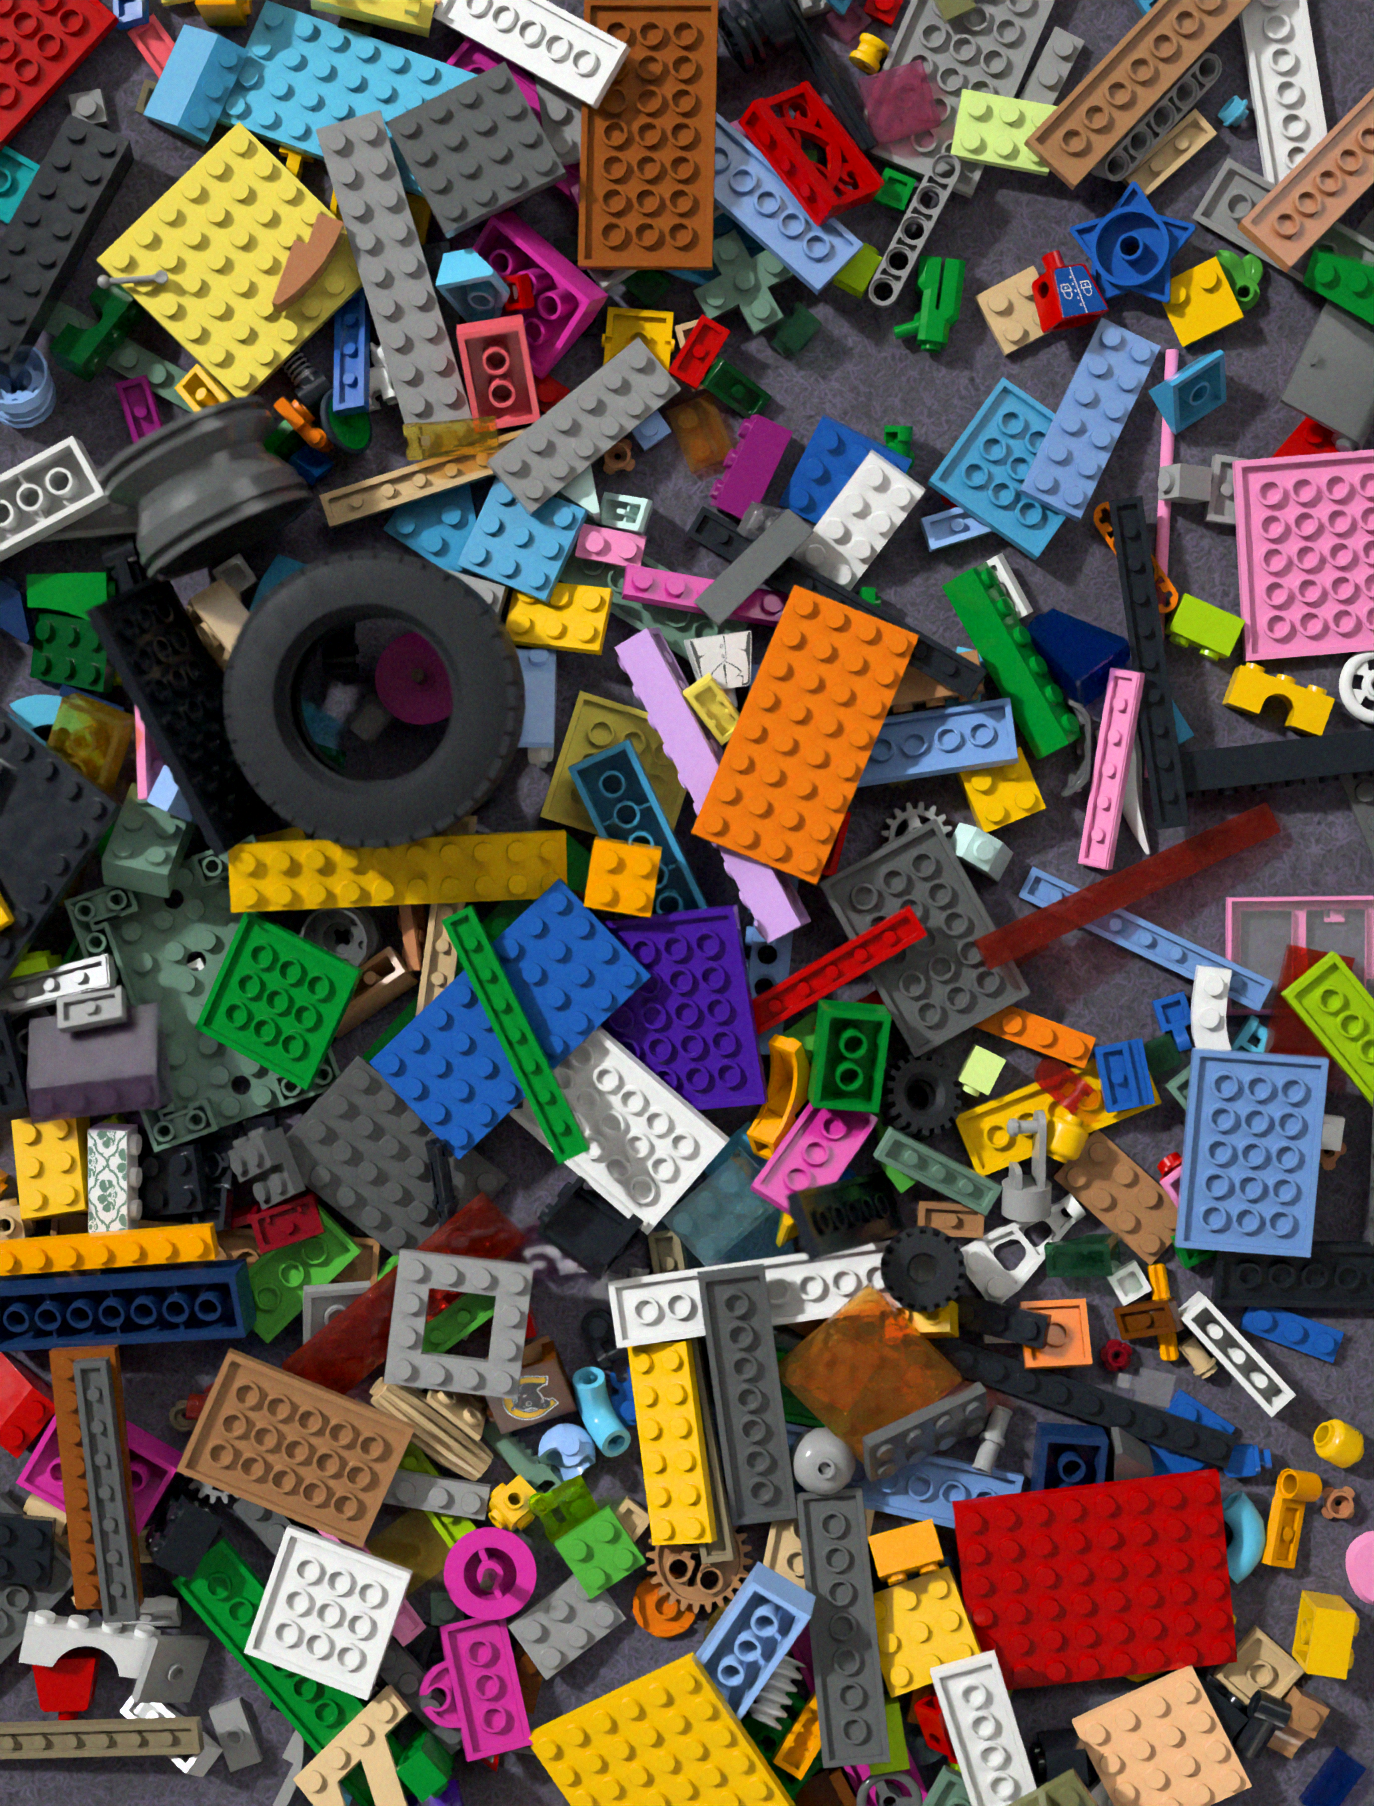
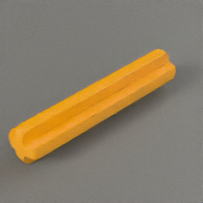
[1147,1263,1179,1361]

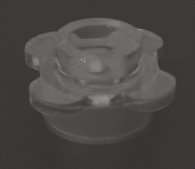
[591,1271,627,1302]

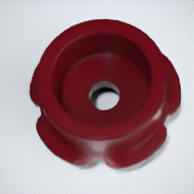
[1100,1339,1132,1372]

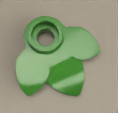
[1214,250,1263,311]

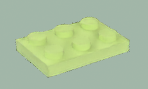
[950,89,1058,176]

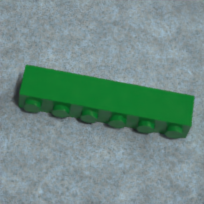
[942,562,1082,760]

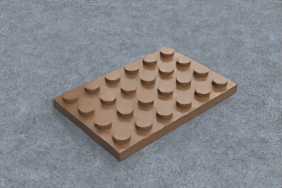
[176,1348,416,1547]

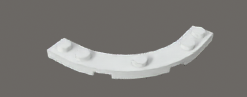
[1190,965,1345,1151]

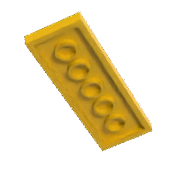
[955,1058,1162,1176]
[627,1339,718,1545]

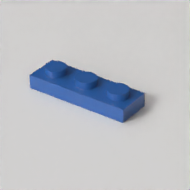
[1238,1306,1344,1363]

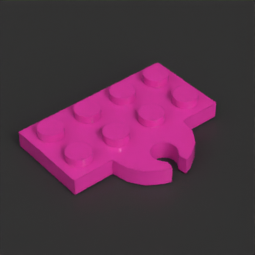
[419,1618,533,1762]

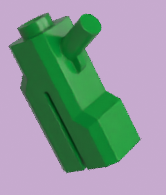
[893,256,966,353]

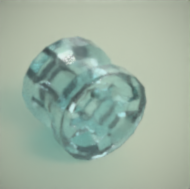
[905,1727,943,1766]

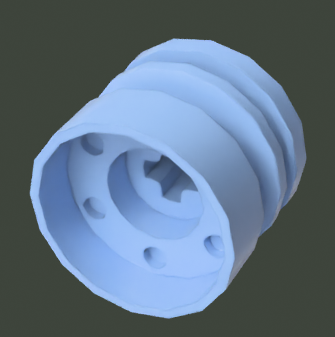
[0,347,57,428]

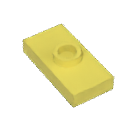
[682,672,740,746]

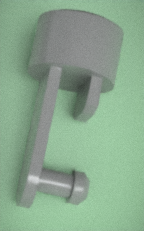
[1001,1110,1052,1222]

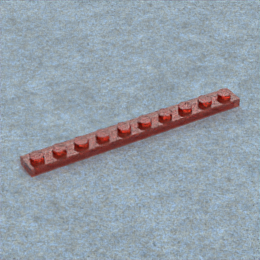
[973,802,1281,971]

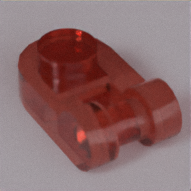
[1033,1058,1094,1115]

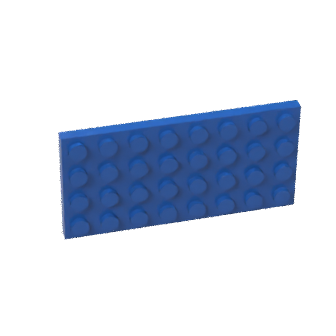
[369,878,653,1160]

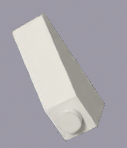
[120,1696,223,1777]

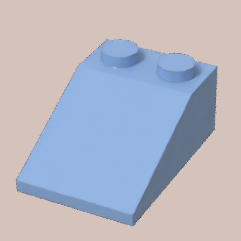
[516,648,558,747]

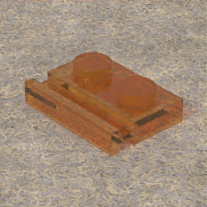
[666,393,733,473]

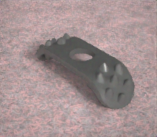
[1059,699,1092,797]

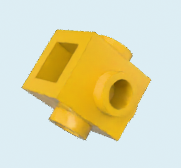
[487,1474,542,1532]

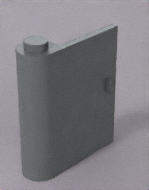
[1279,299,1374,452]

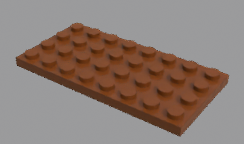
[578,0,719,270]

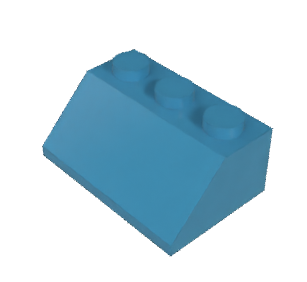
[143,24,249,147]

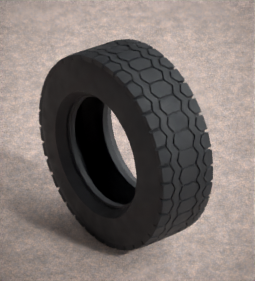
[223,551,525,848]

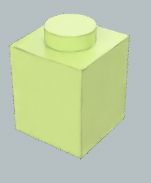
[956,1043,1006,1097]

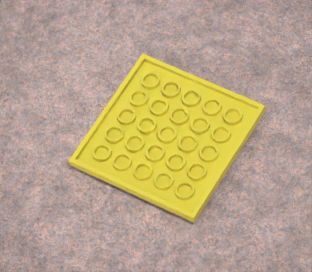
[97,122,363,398]

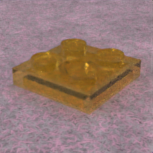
[365,1508,451,1598]

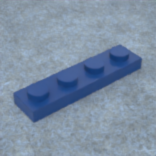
[333,287,370,417]

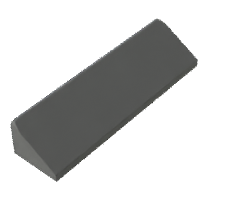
[693,509,814,626]

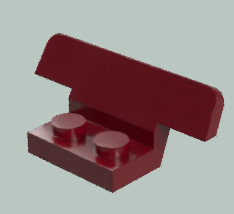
[225,1185,326,1255]

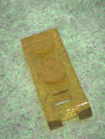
[402,416,500,460]

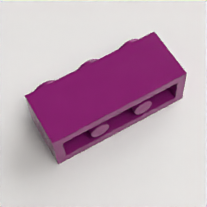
[709,414,793,523]

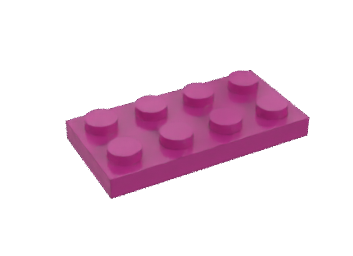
[750,1102,879,1216]

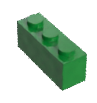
[396,1725,456,1803]

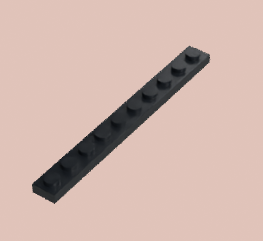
[1109,495,1190,831]
[686,506,988,701]
[911,1338,1237,1469]

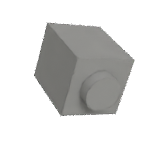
[1158,463,1212,504]

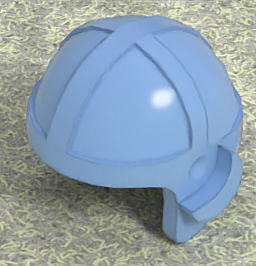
[538,1423,596,1484]

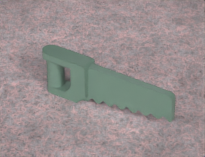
[482,1422,571,1511]

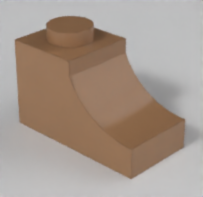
[1267,1684,1330,1759]

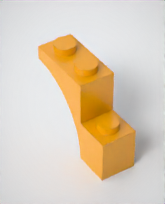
[746,1034,810,1160]

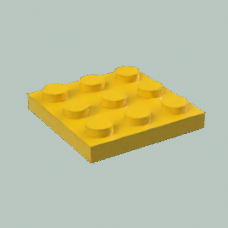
[873,1566,982,1698]

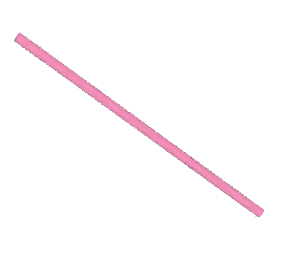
[1144,349,1179,778]

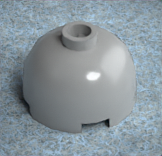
[790,1426,856,1495]

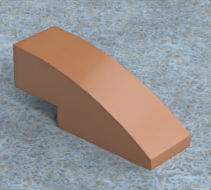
[272,213,345,314]

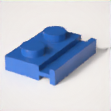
[1093,1038,1155,1113]

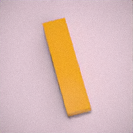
[771,1690,821,1780]

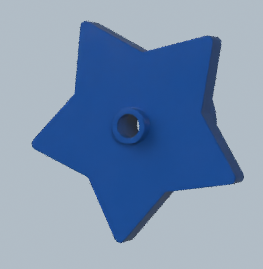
[1069,181,1197,304]

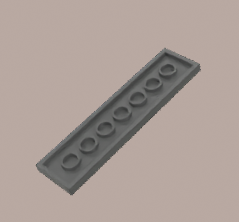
[697,1263,798,1526]
[796,1487,891,1768]

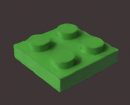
[554,1505,646,1599]

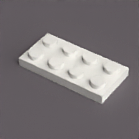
[793,450,926,591]

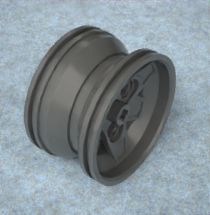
[97,395,315,583]

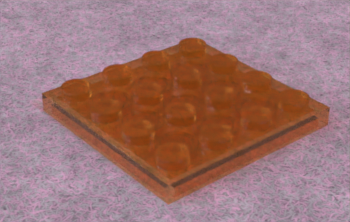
[777,1282,962,1464]

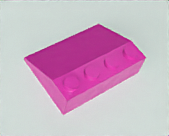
[472,211,609,379]
[16,1415,183,1537]

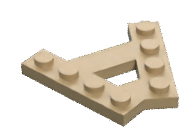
[293,1685,412,1806]

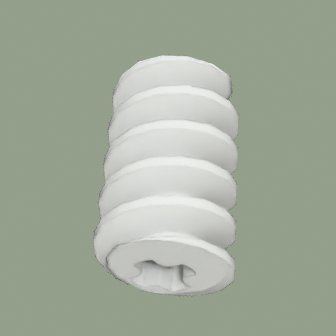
[748,1656,807,1730]

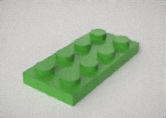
[248,1203,363,1344]

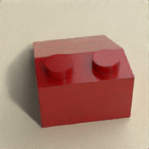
[0,1351,55,1459]

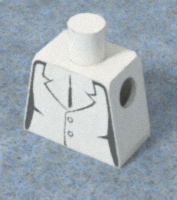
[684,631,752,707]

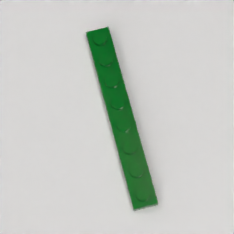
[441,906,591,1164]

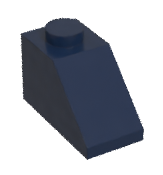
[0,574,35,646]

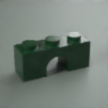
[49,273,146,383]

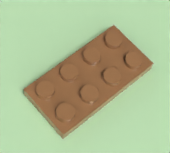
[1052,1130,1178,1265]

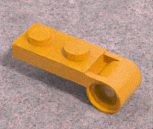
[1261,1469,1322,1569]

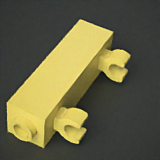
[311,0,436,38]

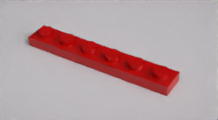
[752,905,927,1035]

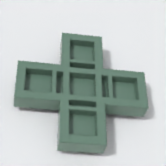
[693,230,794,335]

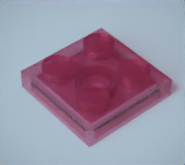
[857,59,942,146]

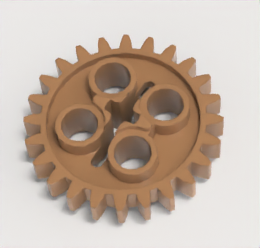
[645,1523,752,1614]

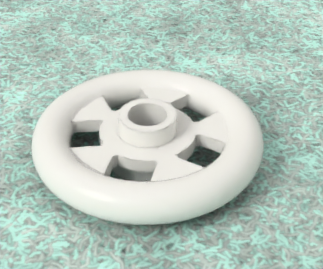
[1339,650,1374,724]

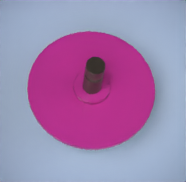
[375,632,453,725]

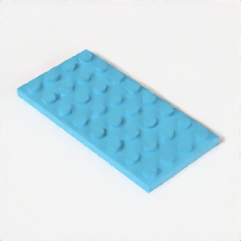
[217,0,478,197]

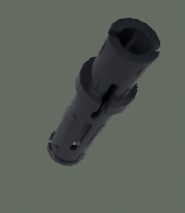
[425,1138,461,1237]

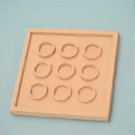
[1072,1664,1252,1806]

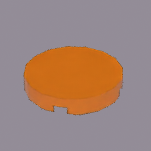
[633,1571,696,1638]

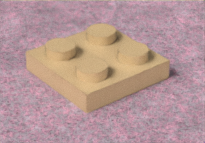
[974,265,1050,356]

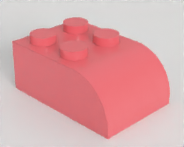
[456,314,540,432]

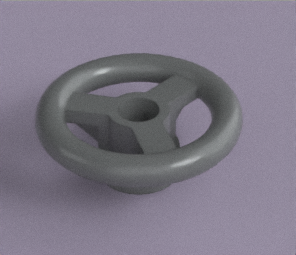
[856,1770,923,1806]

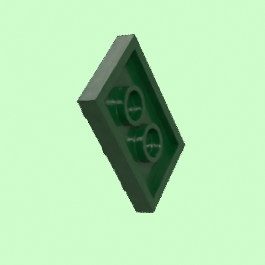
[30,612,115,692]

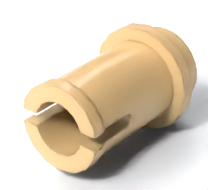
[1178,1335,1218,1379]

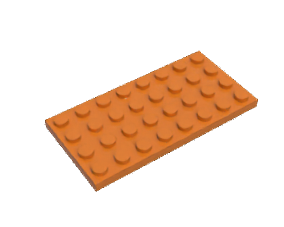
[691,585,919,885]

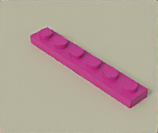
[621,564,790,627]

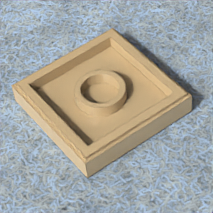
[1212,1625,1305,1707]

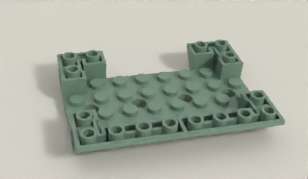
[64,834,341,1152]

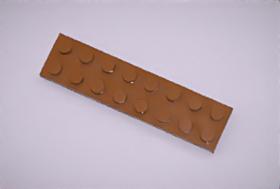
[49,1344,144,1609]

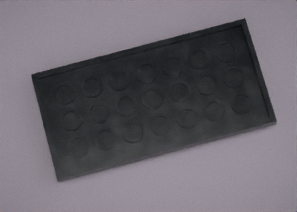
[85,578,279,857]

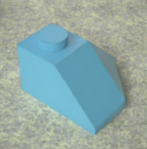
[435,248,510,323]

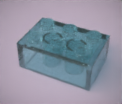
[662,1146,777,1267]

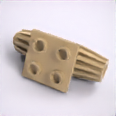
[370,1377,493,1481]

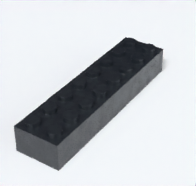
[0,114,134,381]

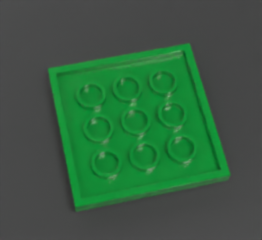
[195,911,364,1090]

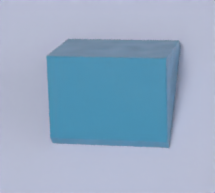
[1148,349,1227,435]

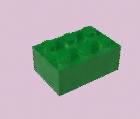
[807,1000,892,1113]

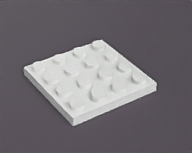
[244,1524,413,1700]

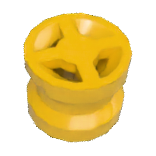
[848,33,890,75]

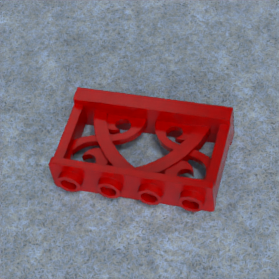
[738,81,884,227]

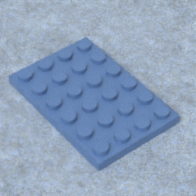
[1174,1047,1329,1258]

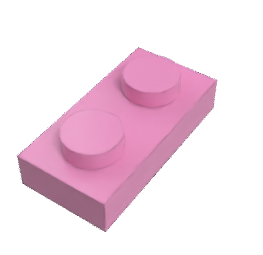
[575,524,647,568]

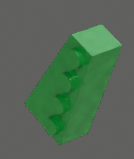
[1303,246,1374,325]

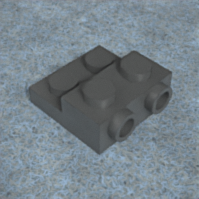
[228,1126,306,1210]

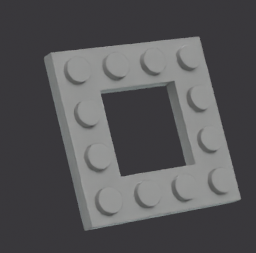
[384,1248,534,1399]

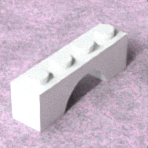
[19,1610,161,1679]

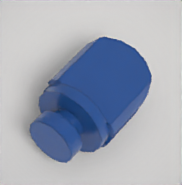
[1222,1444,1272,1478]

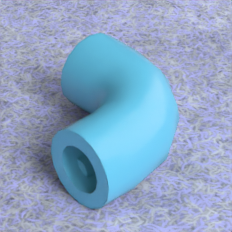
[572,1367,631,1457]
[1222,1490,1266,1584]

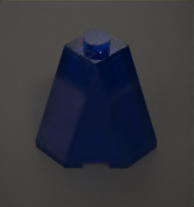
[1026,608,1131,708]

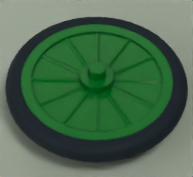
[320,389,373,456]

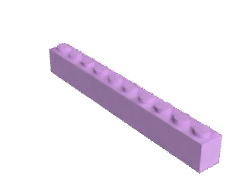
[614,627,811,943]

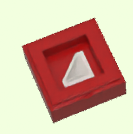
[501,273,535,311]

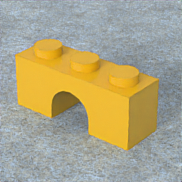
[1222,662,1335,737]

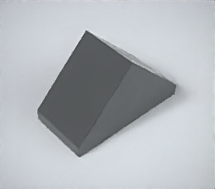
[1108,1427,1155,1482]

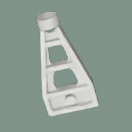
[960,1193,1086,1303]

